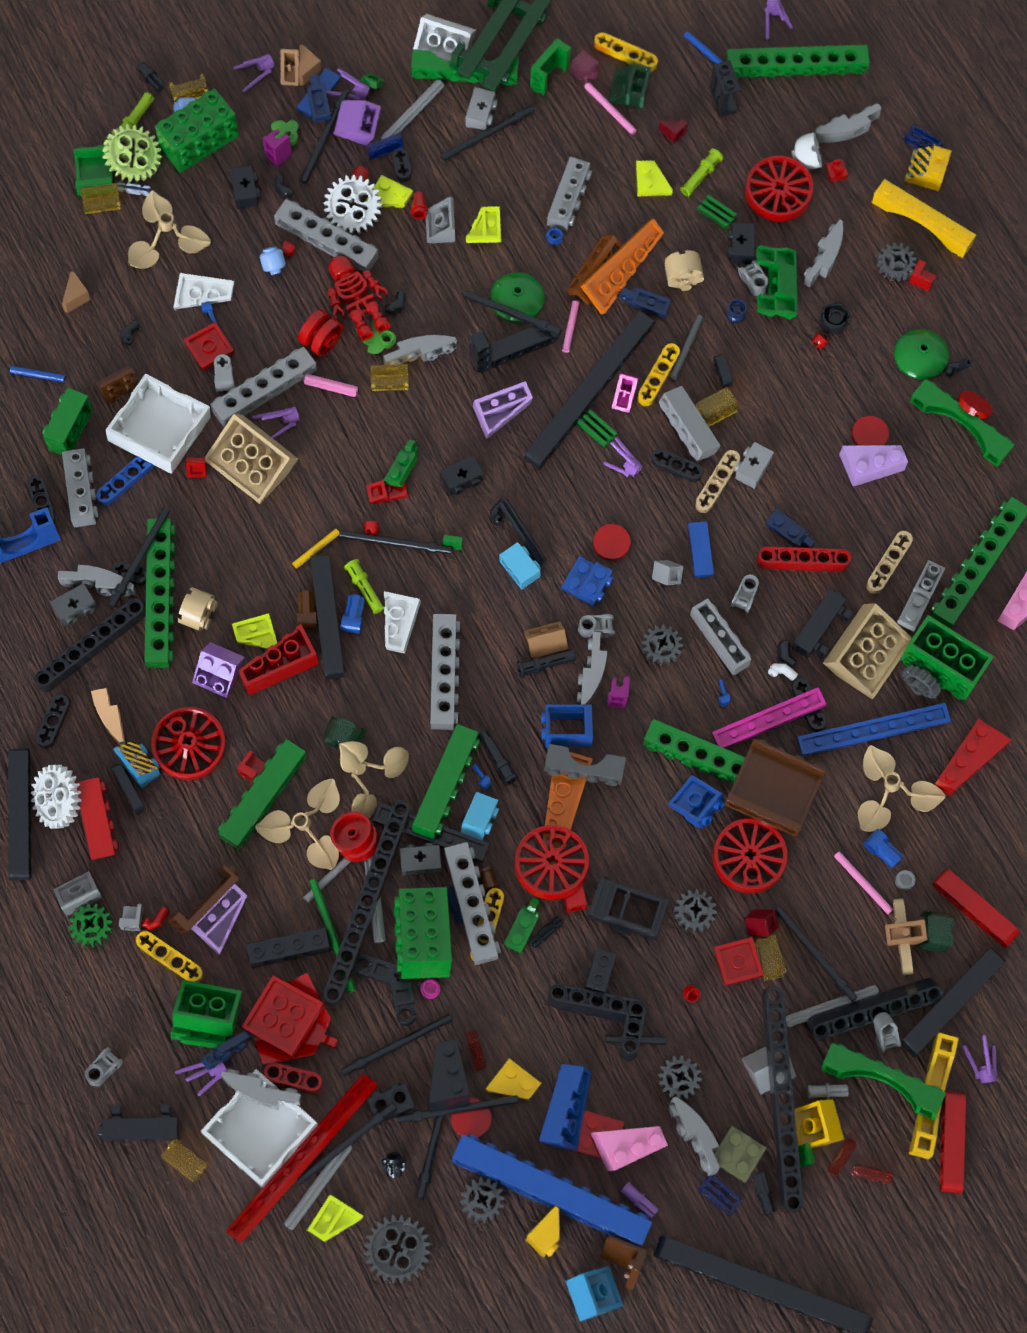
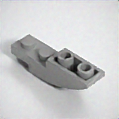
[815,103,882,143]
[804,220,843,288]
[383,335,457,370]
[897,560,945,631]
[58,565,136,597]
[577,632,607,705]
[221,1069,302,1109]
[668,1097,720,1176]

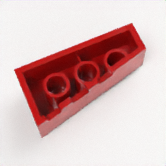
[238,624,319,695]
[934,719,1011,796]
[75,777,119,860]

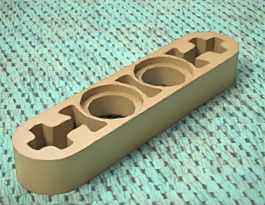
[695,450,740,513]
[866,531,913,594]
[893,898,913,975]

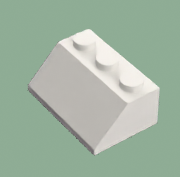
[414,14,476,65]

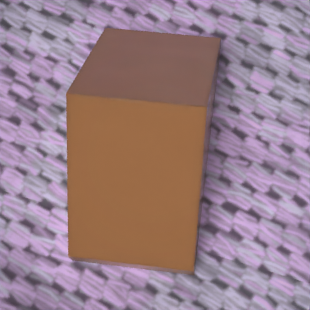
[299,45,321,85]
[281,49,299,86]
[62,272,90,313]

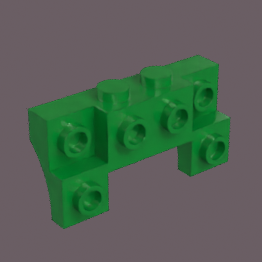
[756,245,797,320]

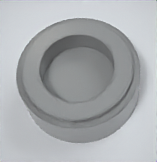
[895,870,916,891]

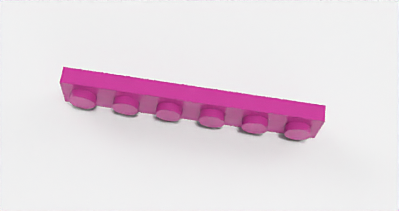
[712,687,826,749]

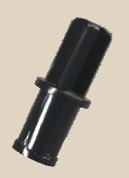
[136,62,165,92]
[753,1173,776,1215]

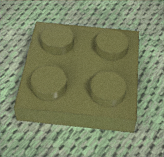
[714,1126,766,1183]

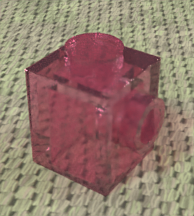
[571,50,599,83]

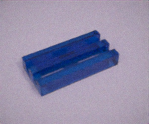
[904,124,944,149]
[367,133,403,160]
[698,1175,743,1216]

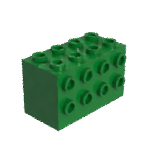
[155,88,239,173]
[900,615,994,701]
[394,887,452,979]

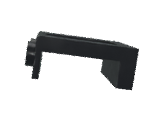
[709,60,741,117]

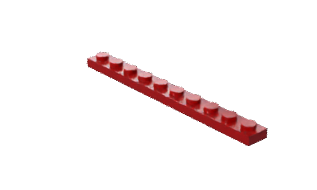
[226,1074,378,1244]

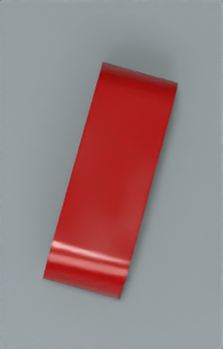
[264,1063,323,1094]

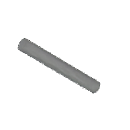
[303,858,351,903]

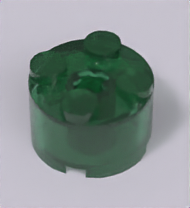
[322,716,367,749]
[918,910,955,953]

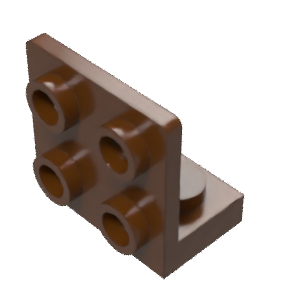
[95,366,139,403]
[600,1235,648,1290]

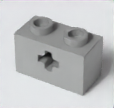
[466,87,498,131]
[734,442,774,489]

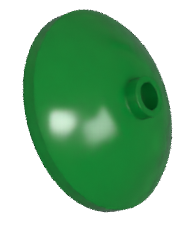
[490,272,545,323]
[894,329,949,380]

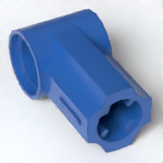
[341,594,365,634]
[863,829,904,869]

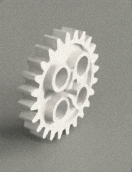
[323,175,383,235]
[31,765,82,829]

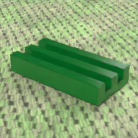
[697,195,737,229]
[577,409,617,448]

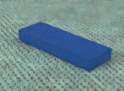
[297,68,341,119]
[688,522,714,578]

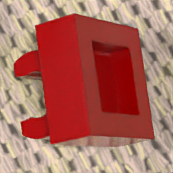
[825,159,848,182]
[186,457,207,478]

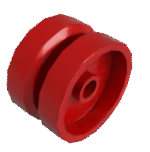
[298,309,343,357]
[330,812,380,862]

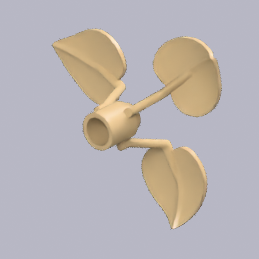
[128,190,211,269]
[339,741,409,819]
[858,745,946,832]
[255,779,340,870]

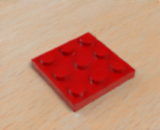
[242,975,325,1057]

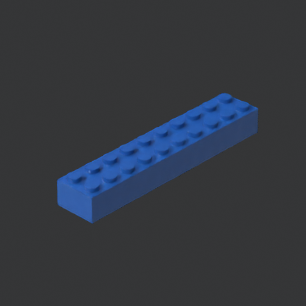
[452,1134,652,1246]

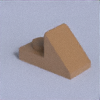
[885,920,928,946]

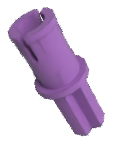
[620,1182,658,1218]

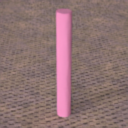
[562,301,579,353]

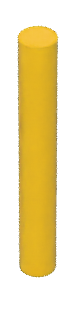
[292,529,340,569]

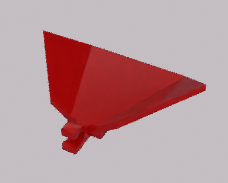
[255,973,338,1065]

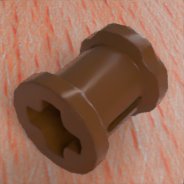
[479,867,499,892]

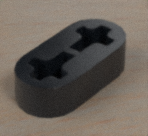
[392,148,411,182]
[713,354,732,388]
[112,562,146,586]

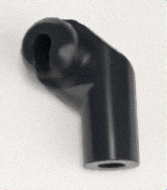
[385,291,406,314]
[121,320,139,346]
[490,499,504,526]
[777,640,797,668]

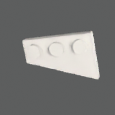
[174,273,235,310]
[384,591,421,654]

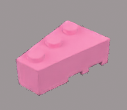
[998,572,1027,630]
[591,1126,668,1171]

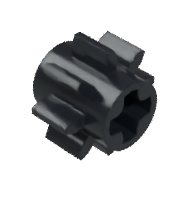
[382,1152,407,1178]

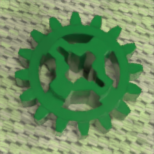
[68,903,113,948]

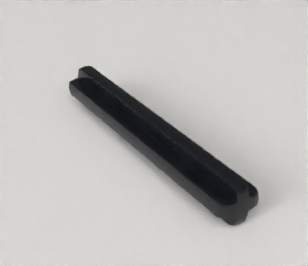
[499,499,546,565]

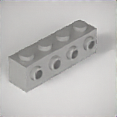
[547,157,592,232]
[658,386,721,462]
[62,448,99,528]
[690,598,751,676]

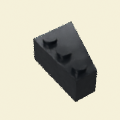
[429,1039,470,1113]

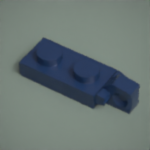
[307,74,332,123]
[619,288,672,318]
[765,509,815,548]
[201,1030,251,1070]

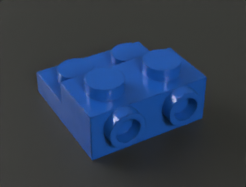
[561,556,614,607]
[668,775,725,829]

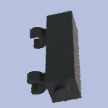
[792,589,853,659]
[99,1104,179,1143]

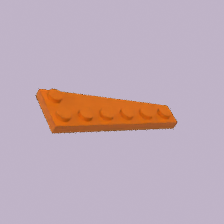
[580,218,664,314]
[541,752,593,866]

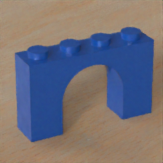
[0,507,61,563]

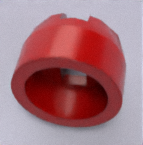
[282,241,295,256]
[812,332,829,349]
[364,521,379,535]
[683,985,700,1003]

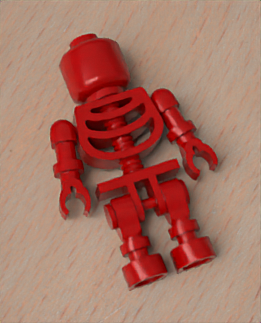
[327,256,390,342]

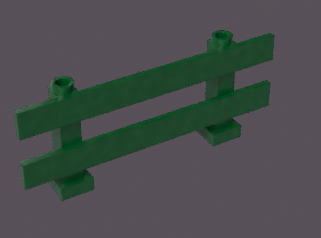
[450,0,551,92]

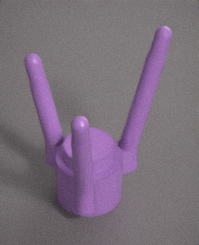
[764,0,793,41]
[233,54,274,93]
[326,68,370,100]
[252,407,299,439]
[604,437,643,478]
[963,1035,998,1084]
[175,1060,227,1096]

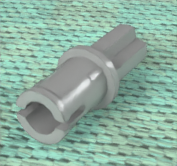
[807,1083,849,1100]

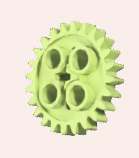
[102,124,162,183]

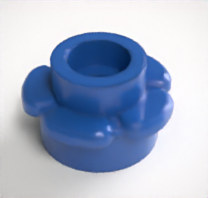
[546,228,564,245]

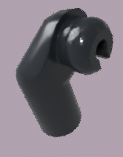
[275,175,294,198]
[945,358,972,377]

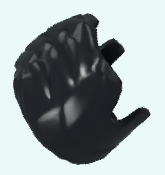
[819,303,850,334]

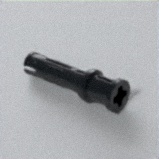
[517,649,576,678]
[478,730,519,786]

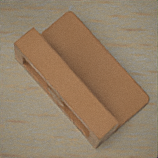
[524,621,568,657]

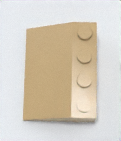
[205,414,298,504]
[823,603,912,699]

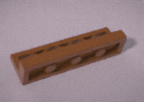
[566,235,623,305]

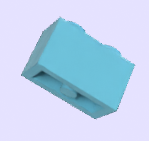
[499,542,541,590]
[461,792,499,841]

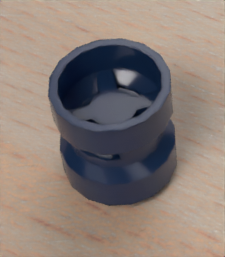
[727,299,746,323]

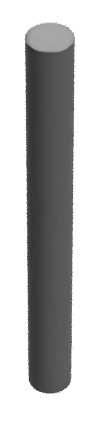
[670,315,704,380]

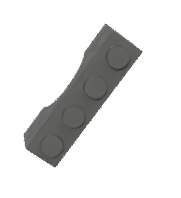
[544,744,626,786]

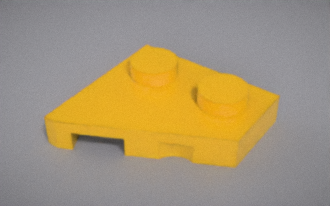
[485,1058,541,1100]

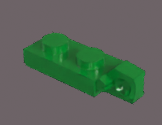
[384,440,419,487]
[504,898,540,954]
[171,1026,228,1048]

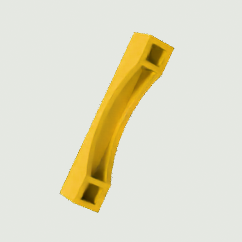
[872,179,976,258]
[909,1033,959,1159]

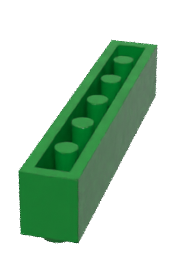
[412,724,480,840]
[218,739,307,851]

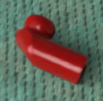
[141,907,169,931]

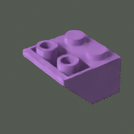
[334,100,381,146]
[192,642,245,698]

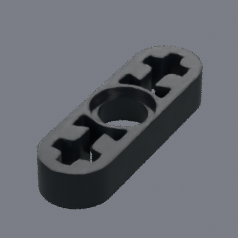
[651,449,703,482]
[27,476,56,524]
[792,679,826,732]
[36,694,70,748]
[111,763,146,815]

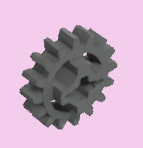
[877,243,917,282]
[641,624,683,666]
[902,665,941,700]
[674,889,717,933]
[658,1056,702,1100]
[460,1177,505,1224]

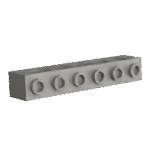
[274,199,378,273]
[210,346,317,428]
[430,614,460,730]
[444,842,501,965]

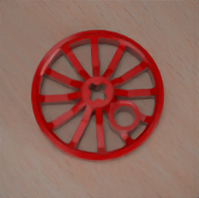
[745,156,813,222]
[151,707,226,781]
[712,818,787,893]
[514,825,590,900]

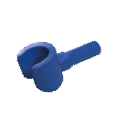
[201,302,218,325]
[718,679,730,707]
[473,764,491,790]

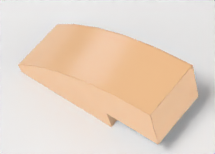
[91,688,125,745]

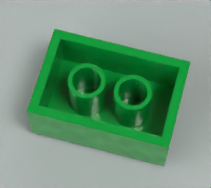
[42,388,93,455]
[173,980,242,1037]

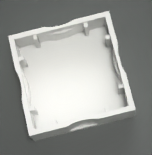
[106,374,211,474]
[201,1069,318,1188]

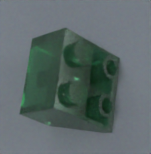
[608,64,651,109]

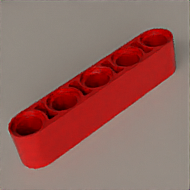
[757,547,851,572]
[932,869,1020,948]
[940,1091,966,1193]

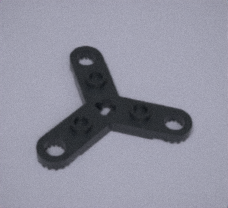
[354,954,416,1026]

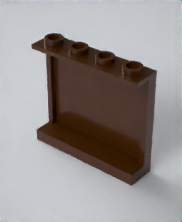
[725,739,826,837]
[166,865,239,934]

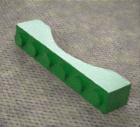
[411,49,519,86]
[909,379,1014,468]
[821,1043,946,1121]

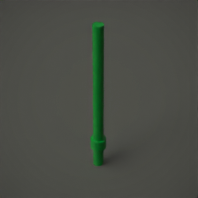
[309,879,356,993]

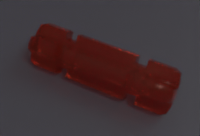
[466,1030,486,1070]
[828,1139,857,1176]
[852,1164,893,1184]

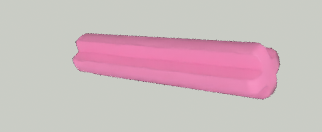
[304,374,358,397]

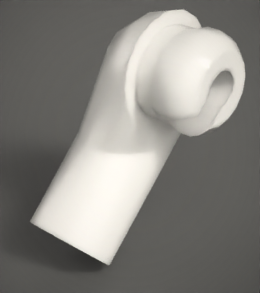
[768,663,798,681]

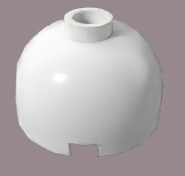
[792,132,822,170]

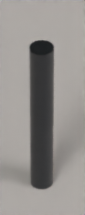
[606,1035,666,1045]

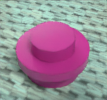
[420,979,440,999]

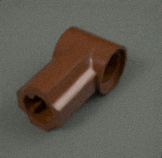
[297,590,317,629]

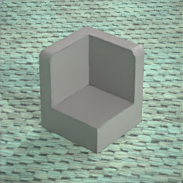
[652,560,683,585]
[119,904,144,931]

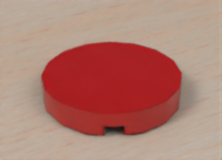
[958,391,993,419]
[852,416,889,446]
[593,524,631,561]
[451,1098,491,1138]

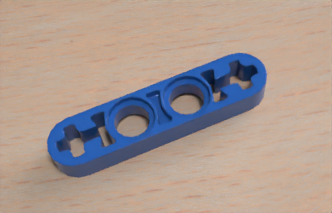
[96,456,155,506]

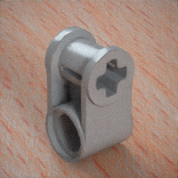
[738,260,768,297]
[214,354,235,392]
[730,575,759,613]
[578,614,615,638]
[874,1012,901,1053]
[85,1047,123,1087]

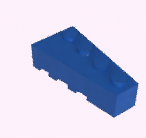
[539,1064,592,1151]

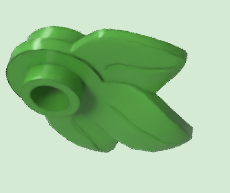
[271,119,299,146]
[363,320,396,354]

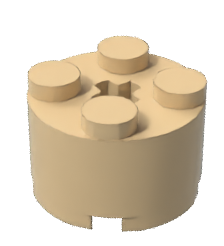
[665,250,704,291]
[178,587,218,631]

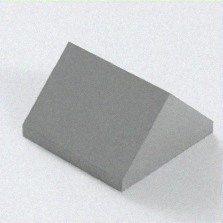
[426,196,455,243]
[53,871,102,916]
[742,1041,796,1095]

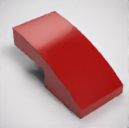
[366,480,409,503]

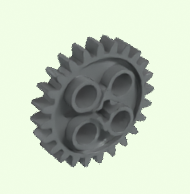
[364,1215,431,1284]

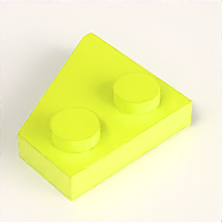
[636,161,672,196]
[365,175,413,208]
[466,207,501,243]
[232,613,277,648]
[308,1195,364,1242]

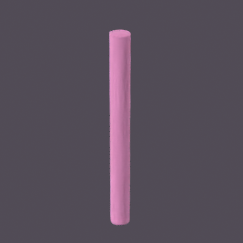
[585,82,637,135]
[834,851,893,914]

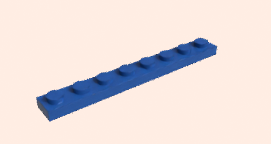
[797,703,951,757]

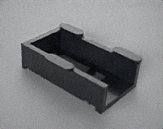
[588,877,669,941]

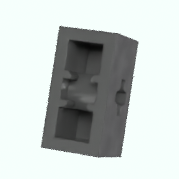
[50,583,97,626]
[400,843,441,876]

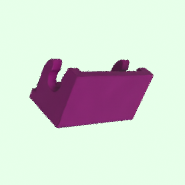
[263,129,292,167]
[607,676,630,709]

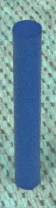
[684,31,724,64]
[10,366,66,382]

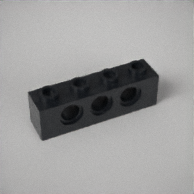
[247,928,330,969]

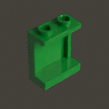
[530,38,571,95]
[73,145,114,196]

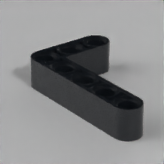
[469,321,559,373]
[548,984,646,1061]

